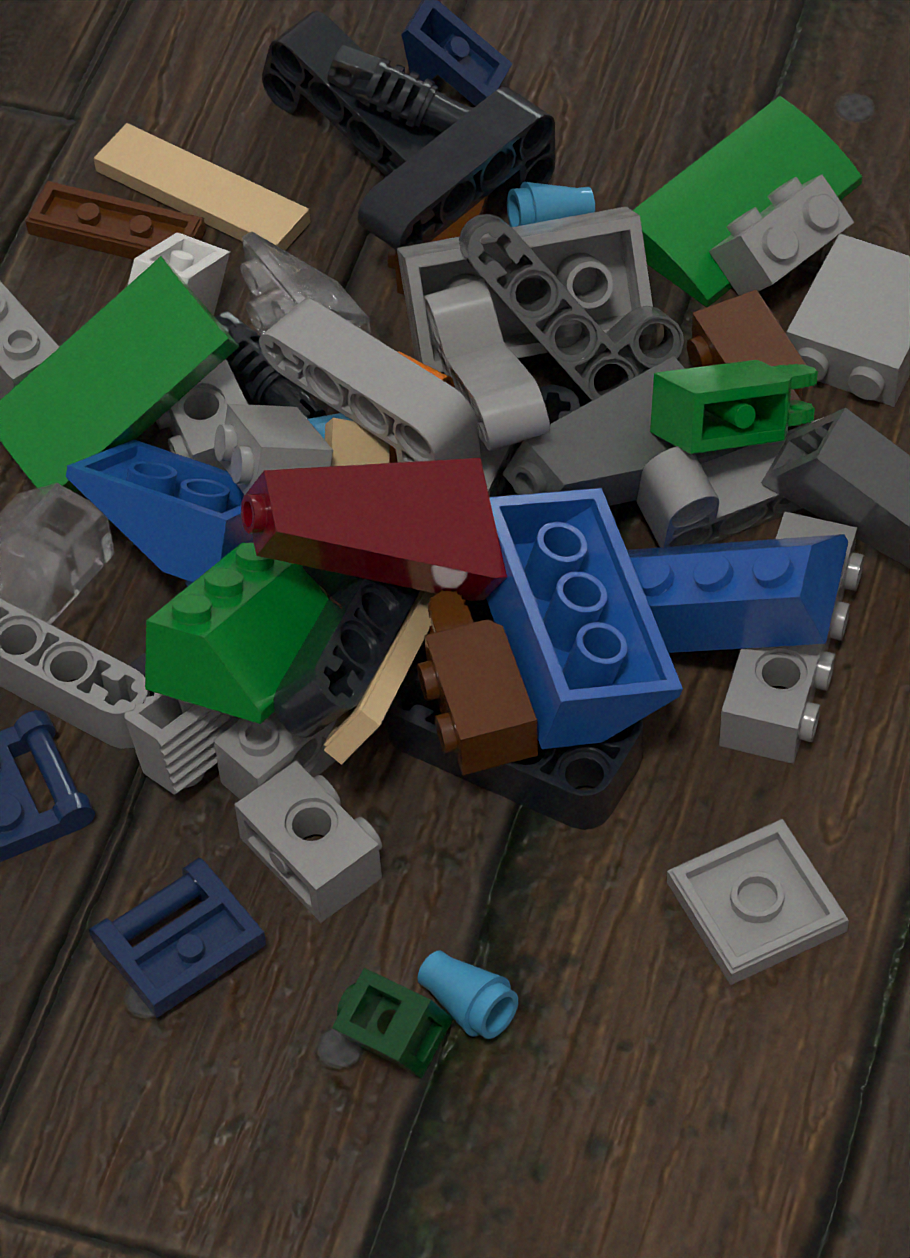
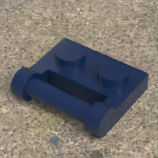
[0,710,95,862]
[89,858,266,1018]

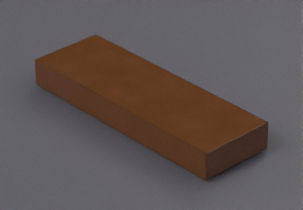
[25,181,206,260]

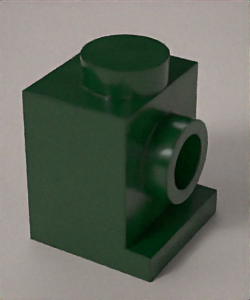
[332,968,454,1079]

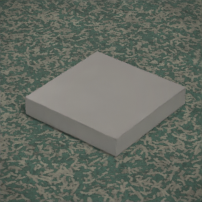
[667,819,849,985]

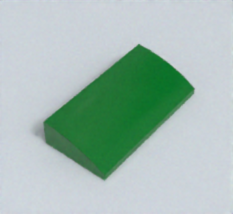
[632,96,862,307]
[0,256,239,506]

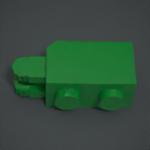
[650,360,818,454]

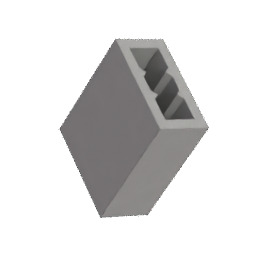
[786,233,910,407]

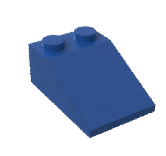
[66,440,254,586]

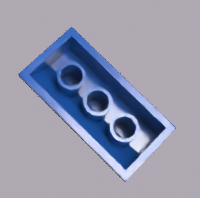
[486,488,683,749]
[627,534,848,653]

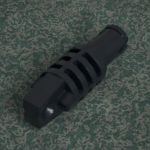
[327,45,473,133]
[215,311,326,419]

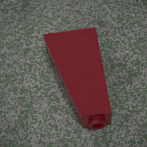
[241,458,507,601]

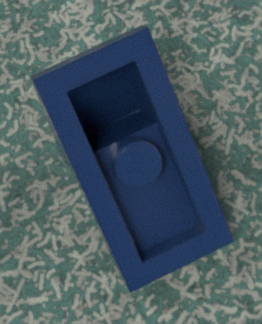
[401,0,512,106]

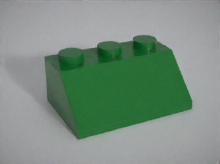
[145,543,328,724]

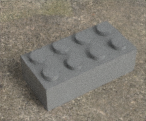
[397,207,657,372]

